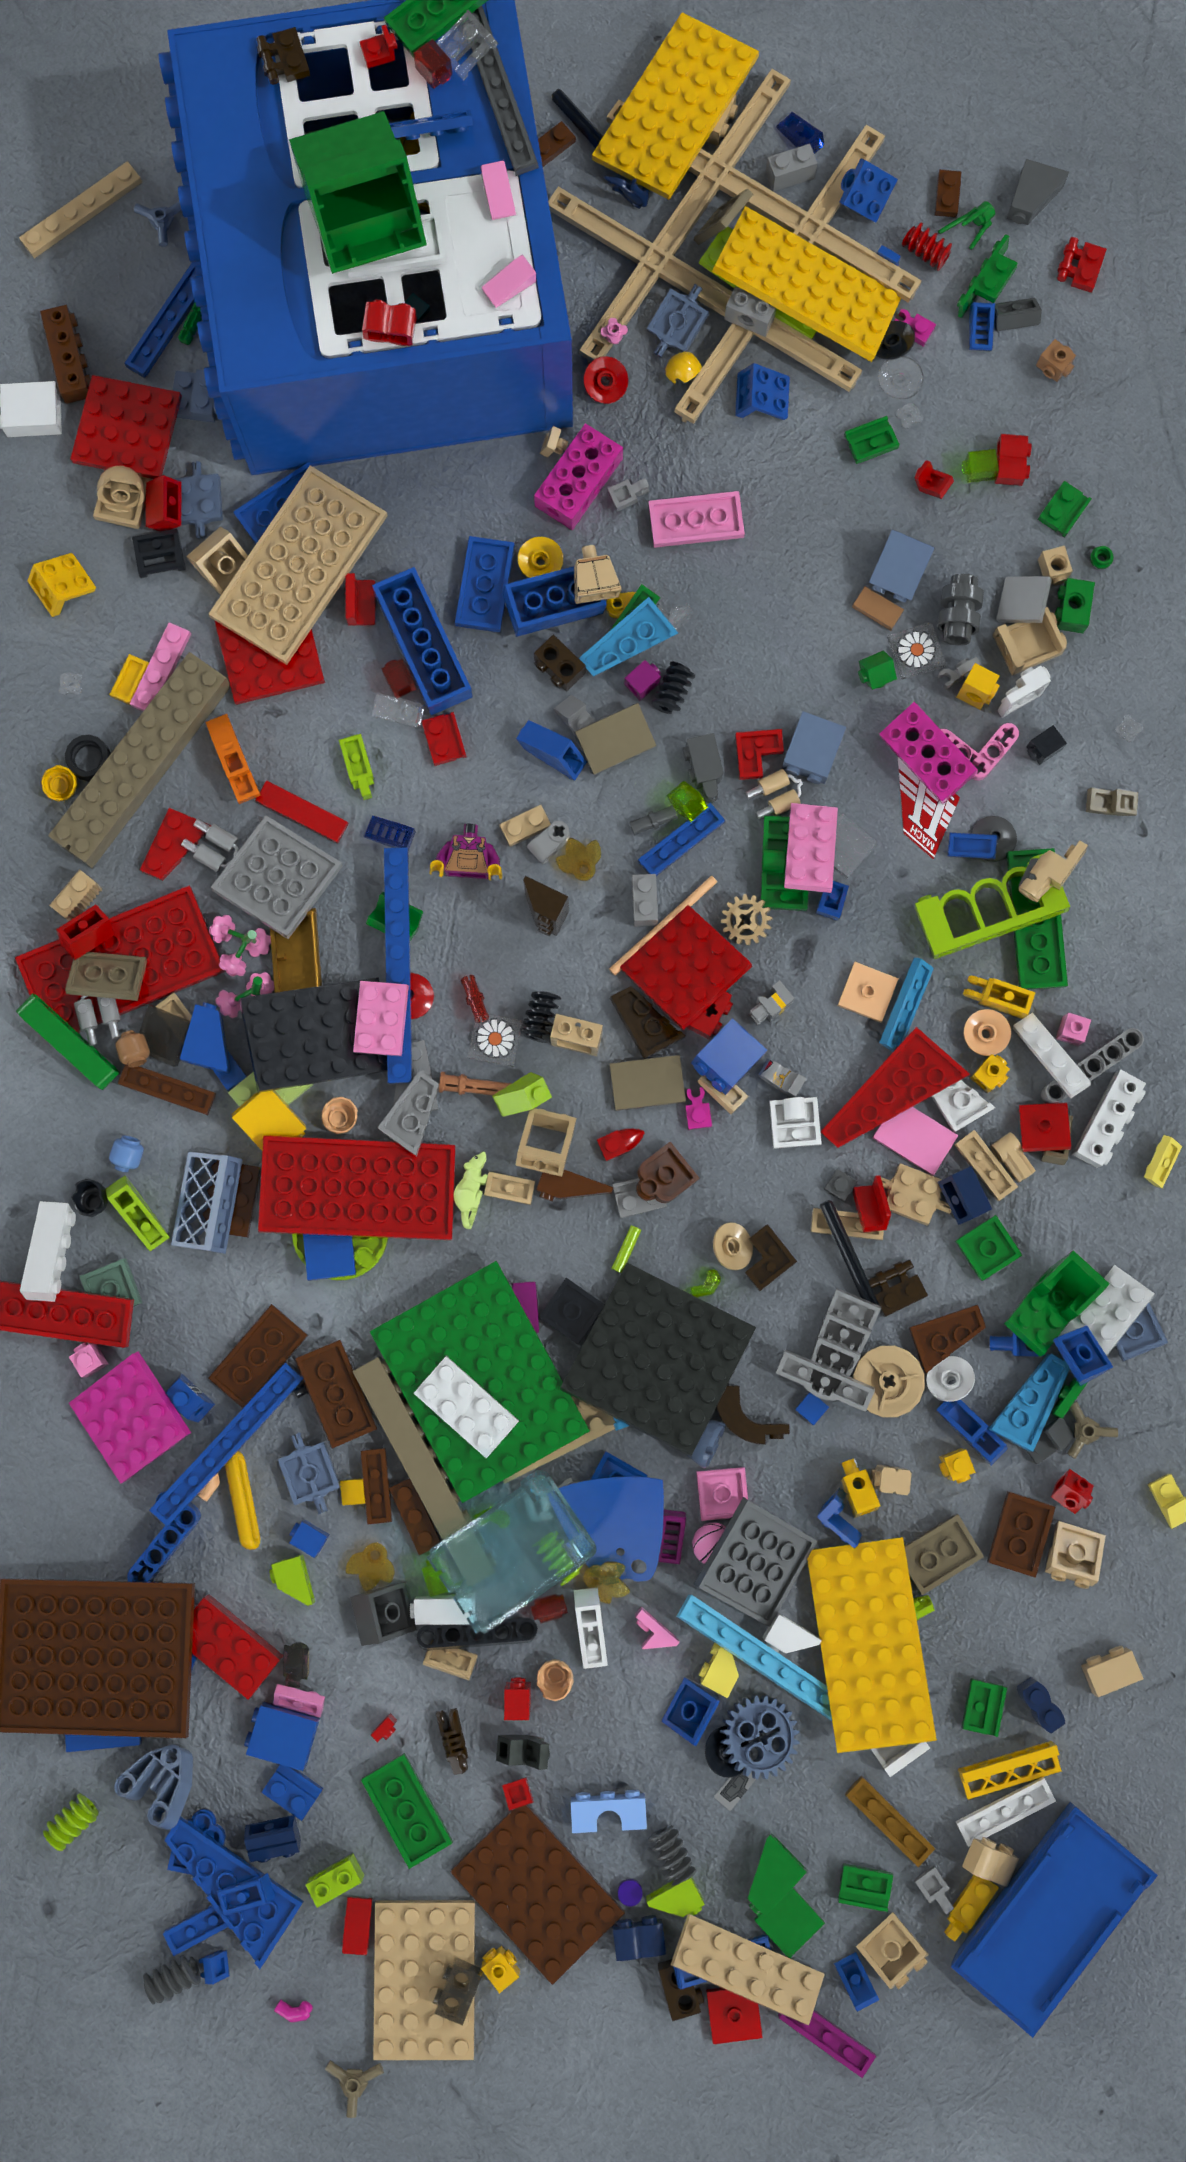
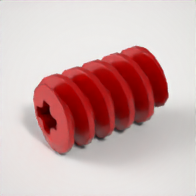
[901,222,952,271]

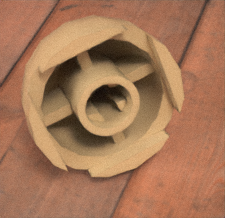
[97,466,144,512]

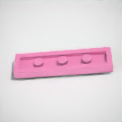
[130,623,191,711]

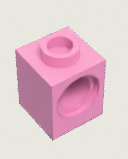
[1056,1013,1091,1046]

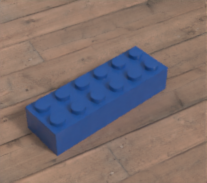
[372,567,473,716]

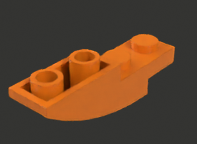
[206,714,261,804]

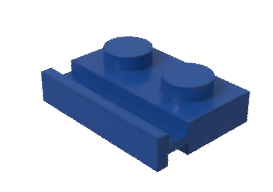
[261,1765,323,1821]

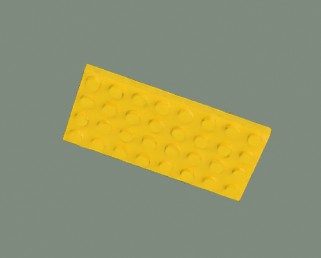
[592,12,759,200]
[712,206,901,362]
[807,1537,937,1753]

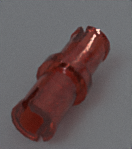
[461,975,489,1023]

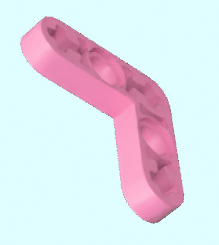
[941,723,1019,781]

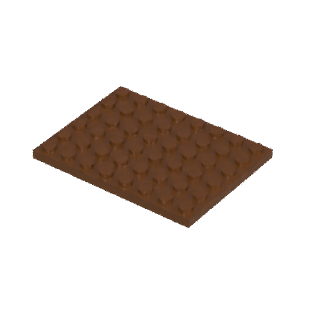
[0,1578,195,1738]

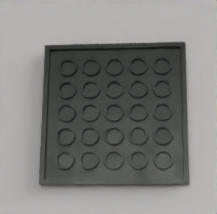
[560,1263,756,1457]

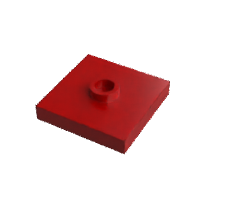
[1019,1103,1071,1152]
[706,1988,763,2044]

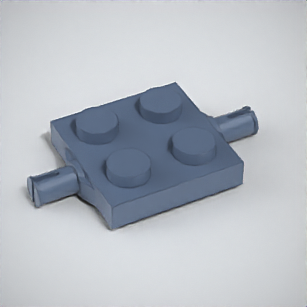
[647,284,709,358]
[175,461,223,539]
[278,1433,341,1515]

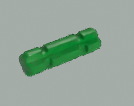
[178,303,202,345]

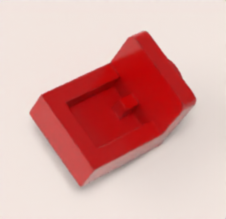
[914,460,954,499]

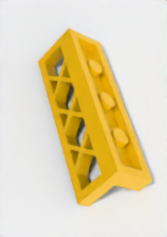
[958,1741,1062,1799]

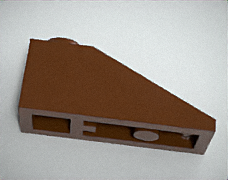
[536,1170,613,1202]

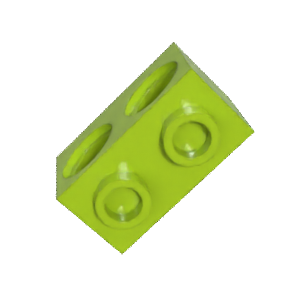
[306,1853,365,1908]

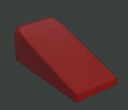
[342,1897,373,1955]

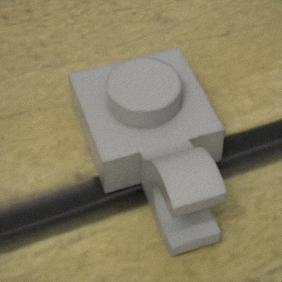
[607,478,650,512]
[937,657,981,689]
[914,1866,954,1914]

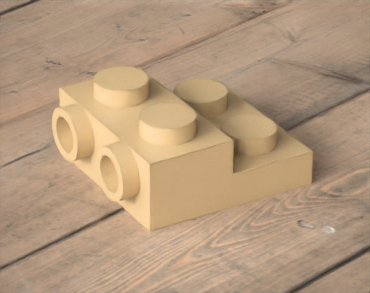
[1045,1521,1106,1589]
[856,1912,929,1990]

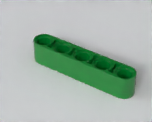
[16,993,120,1090]

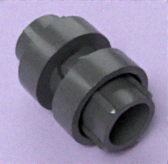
[937,574,984,645]

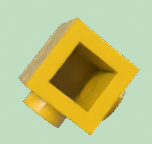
[970,1054,1010,1093]
[939,1448,976,1483]
[481,1945,520,1994]

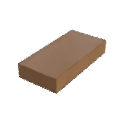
[852,586,904,631]

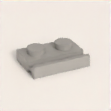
[612,1178,667,1218]

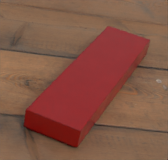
[255,780,349,844]

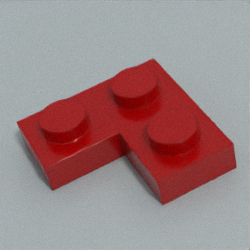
[735,729,784,780]

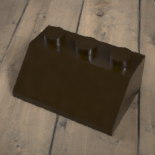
[523,876,569,936]

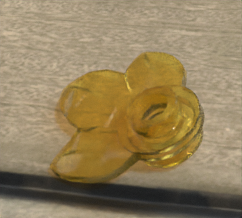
[556,838,601,881]
[346,1542,395,1591]
[583,1561,630,1604]

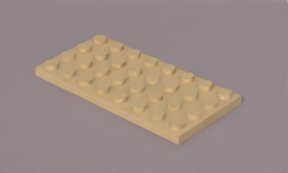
[208,466,388,665]

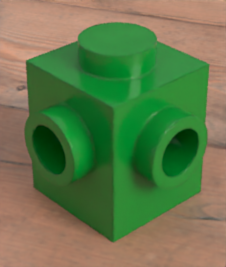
[858,650,897,690]

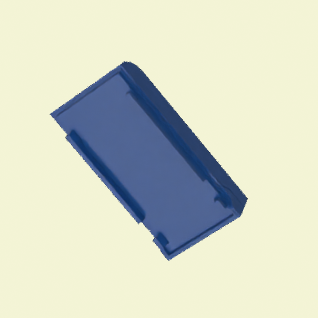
[951,1802,1158,2038]

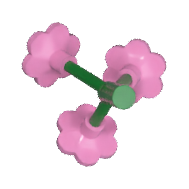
[209,915,271,976]
[216,972,275,1018]

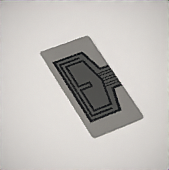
[714,1772,756,1811]

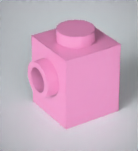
[69,1342,108,1378]

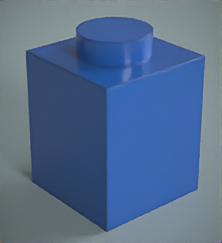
[289,1520,330,1558]

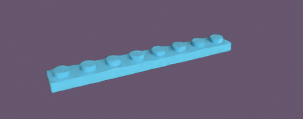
[676,1595,832,1721]

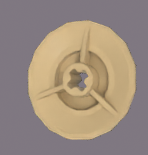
[853,1346,925,1417]

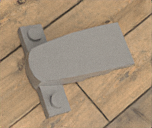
[776,1288,881,1412]

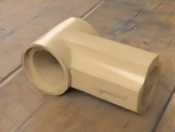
[990,1132,1036,1183]

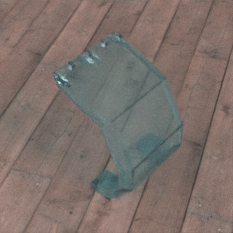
[426,1470,597,1634]

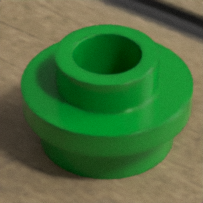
[1090,546,1114,569]

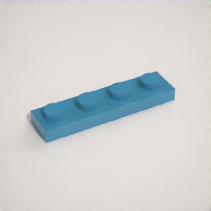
[879,957,934,1052]

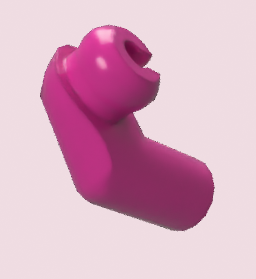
[274,2000,313,2022]

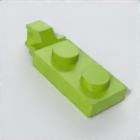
[339,734,374,800]

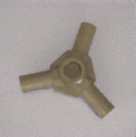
[1067,1401,1118,1459]
[325,2060,384,2118]

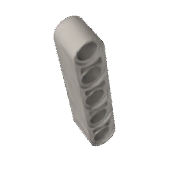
[1041,1028,1144,1104]

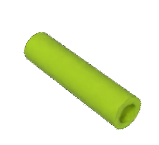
[611,1225,641,1273]

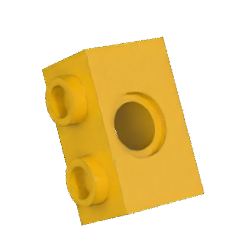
[956,663,1000,710]

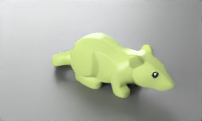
[454,1151,488,1229]

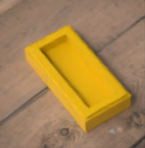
[109,654,149,705]

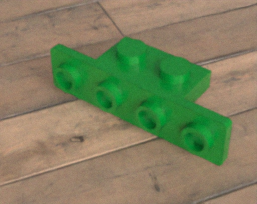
[957,234,1018,318]

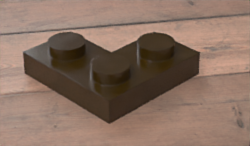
[745,1224,797,1291]

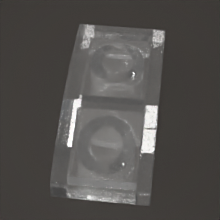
[371,693,425,728]

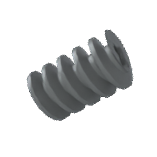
[648,1825,696,1885]
[143,1955,201,2005]

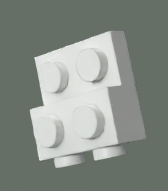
[997,666,1051,718]

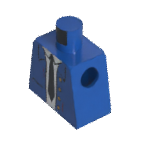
[165,1374,215,1423]

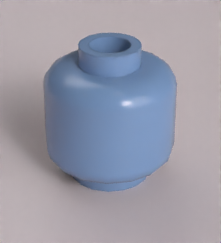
[109,1135,144,1172]

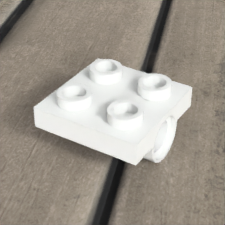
[769,1097,821,1149]

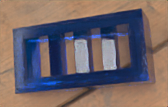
[364,815,416,851]

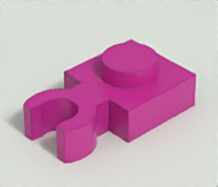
[894,309,936,347]
[685,1087,712,1130]

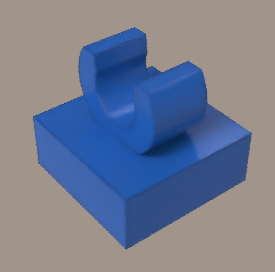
[199,1950,230,1984]

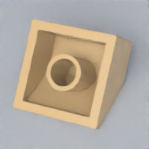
[186,526,248,595]

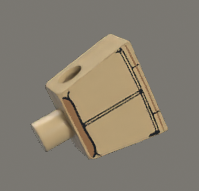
[574,545,622,604]

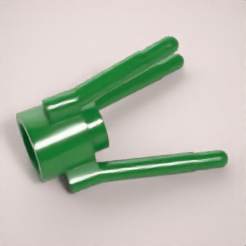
[938,201,995,250]

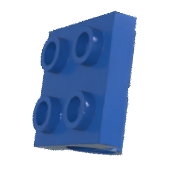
[839,158,898,223]

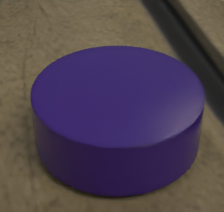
[618,1879,643,1907]

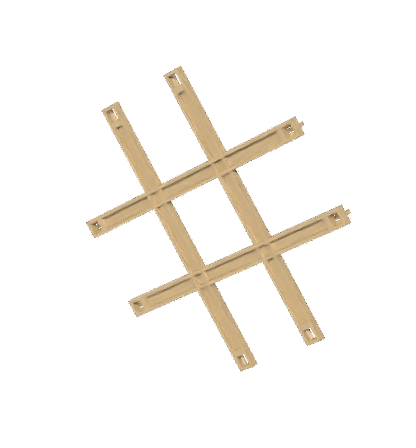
[548,69,921,424]

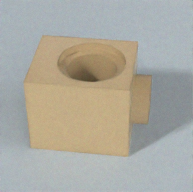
[1038,546,1072,586]

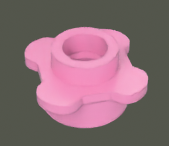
[601,318,628,344]

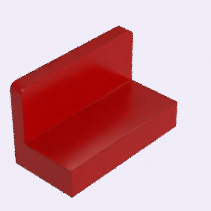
[346,573,376,626]
[852,1175,891,1232]

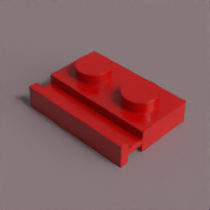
[422,712,467,766]

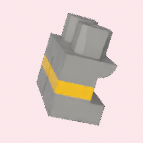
[749,980,795,1026]

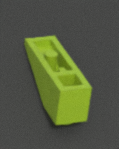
[106,1175,170,1251]

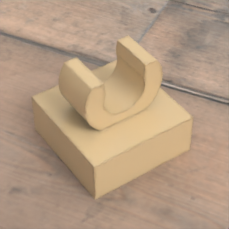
[540,426,568,457]

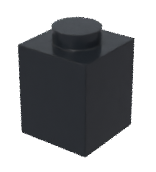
[1026,725,1067,765]

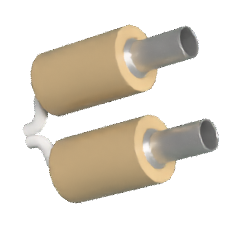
[745,769,803,819]

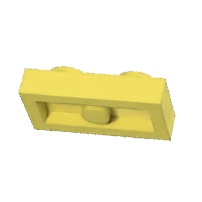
[1144,1135,1182,1188]

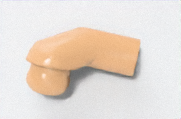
[198,1473,220,1501]

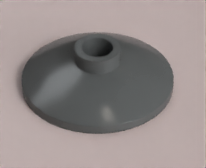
[971,816,1017,862]

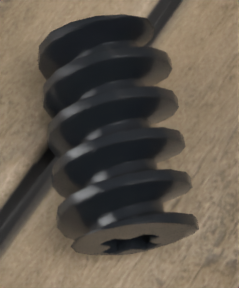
[652,661,695,714]
[520,991,561,1043]

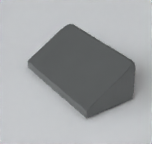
[994,298,1042,331]

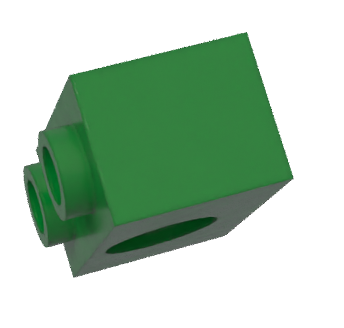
[1055,578,1095,634]

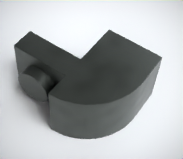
[496,1735,550,1770]

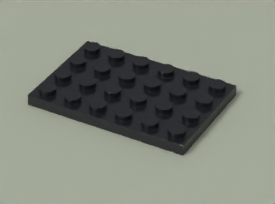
[239,977,388,1093]

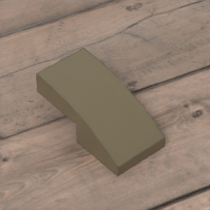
[1086,788,1138,816]

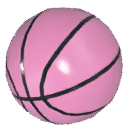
[692,1522,726,1564]

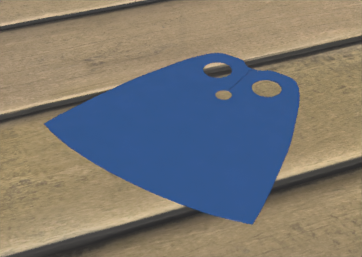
[549,1476,664,1585]

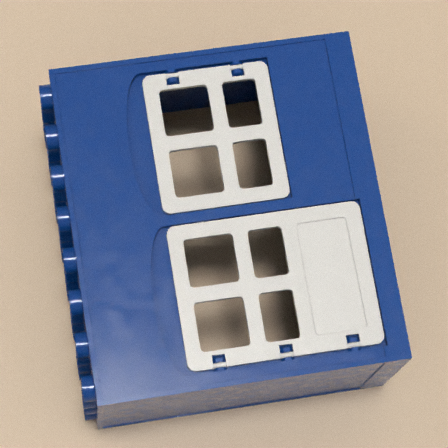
[158,0,573,475]

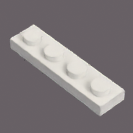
[1013,1013,1091,1098]
[955,1777,1056,1847]

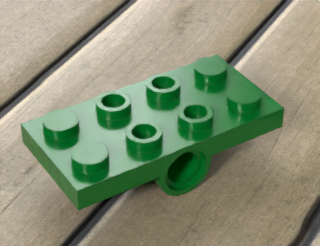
[760,816,808,911]

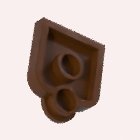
[636,1142,700,1203]

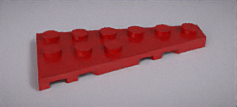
[820,1027,970,1148]

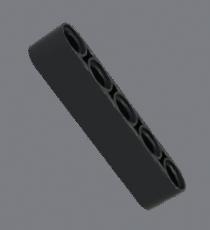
[417,1618,538,1651]

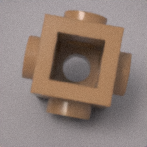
[1036,339,1076,382]

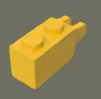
[963,976,1036,1019]

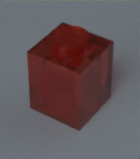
[413,39,452,89]
[381,659,416,700]

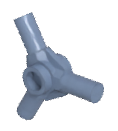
[134,201,182,247]

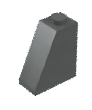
[1007,159,1069,225]

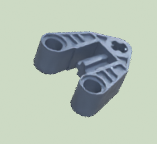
[114,1745,193,1830]

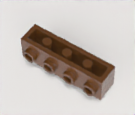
[40,304,91,404]

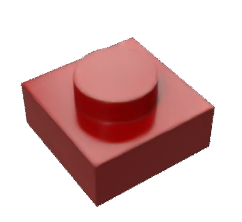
[370,1713,397,1743]
[502,1777,534,1810]

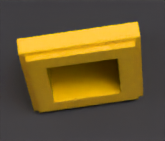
[340,1478,365,1505]

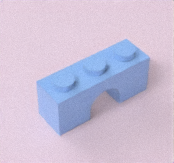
[571,1790,647,1833]

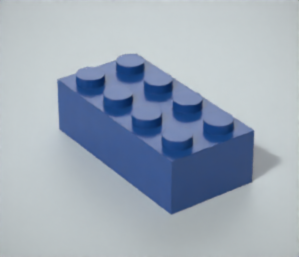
[503,566,607,637]

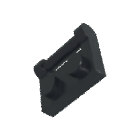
[132,529,186,578]

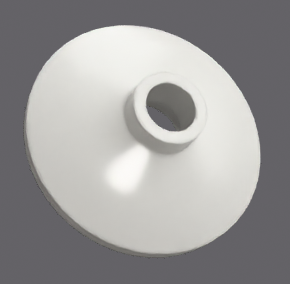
[926,1356,975,1402]

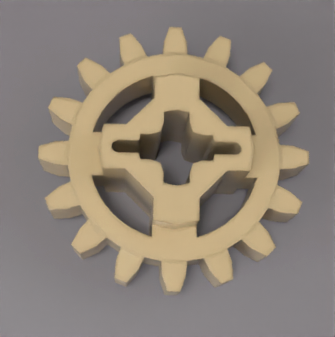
[721,894,773,945]

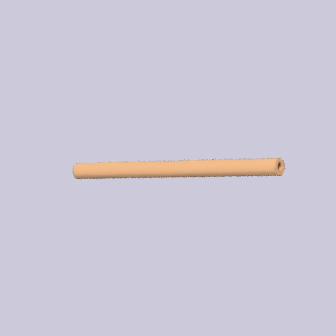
[609,876,717,976]

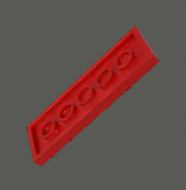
[0,1281,134,1348]

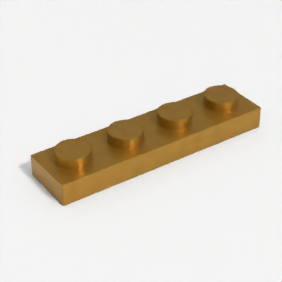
[845,1776,935,1867]

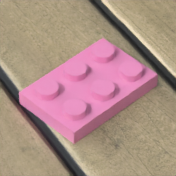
[353,981,409,1056]

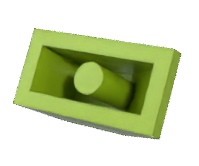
[492,1072,552,1117]
[269,1554,316,1606]
[646,1877,705,1917]

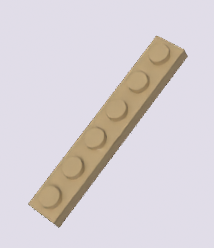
[19,161,142,259]

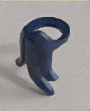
[605,176,649,209]

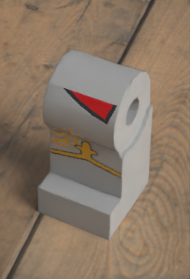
[758,1059,807,1098]

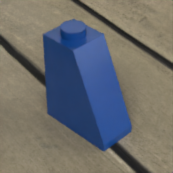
[516,720,587,781]
[180,1002,230,1074]

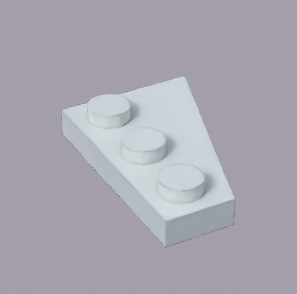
[932,1080,995,1132]

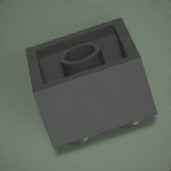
[350,1582,416,1646]

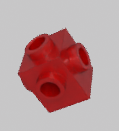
[1051,1469,1094,1514]

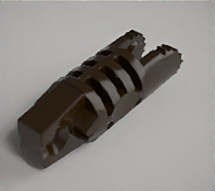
[436,1708,468,1775]

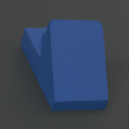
[815,881,849,921]
[834,1952,879,2012]

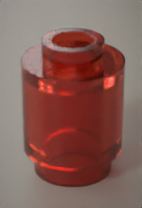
[530,1593,568,1624]

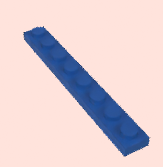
[149,1363,303,1527]

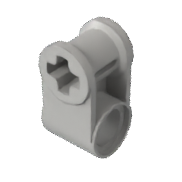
[526,821,570,865]

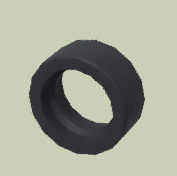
[65,735,111,782]

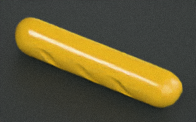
[225,1451,260,1550]

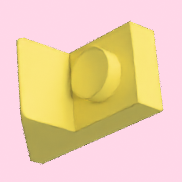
[1147,1474,1186,1529]

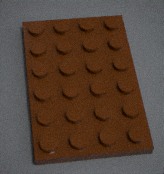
[450,1804,625,1985]

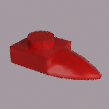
[596,1128,645,1162]

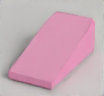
[481,161,516,220]
[482,255,536,308]

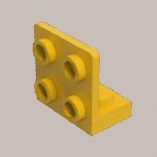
[27,553,96,617]

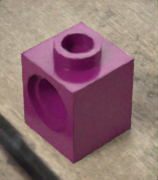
[624,660,661,701]

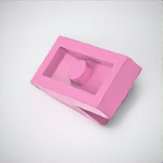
[635,1607,679,1649]

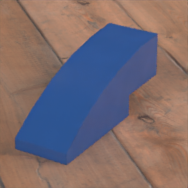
[936,1400,1008,1466]

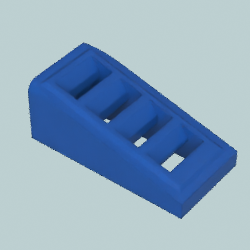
[969,302,995,351]

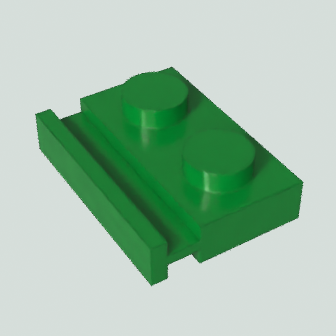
[844,416,900,464]
[1038,481,1092,538]
[961,1678,1007,1737]
[837,1863,893,1912]

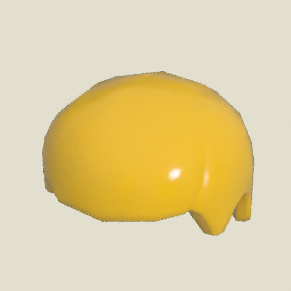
[665,351,702,384]
[41,765,78,802]

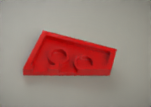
[140,808,211,881]

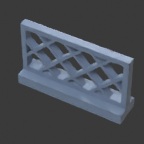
[171,1152,243,1254]

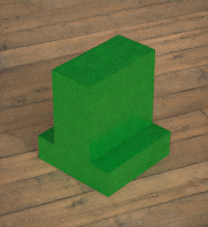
[289,111,427,274]

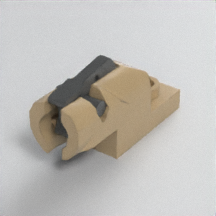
[1019,841,1088,902]

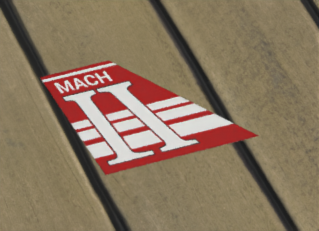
[898,757,960,859]

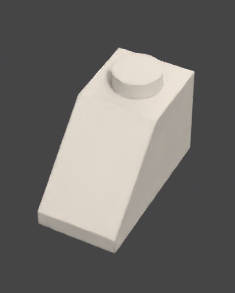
[762,1612,822,1653]

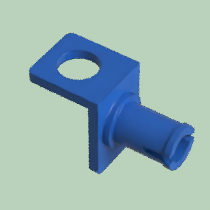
[990,1333,1045,1357]

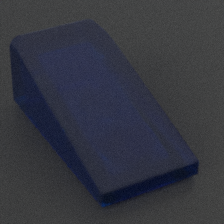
[776,112,824,154]

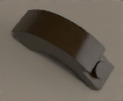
[716,1386,790,1445]

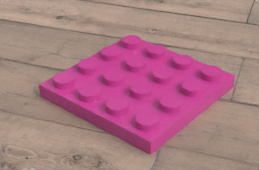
[69,1351,191,1484]

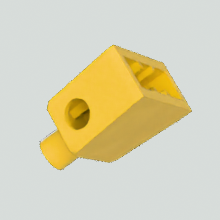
[841,1458,881,1518]

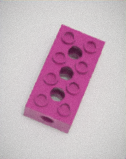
[534,423,623,530]
[879,702,978,805]

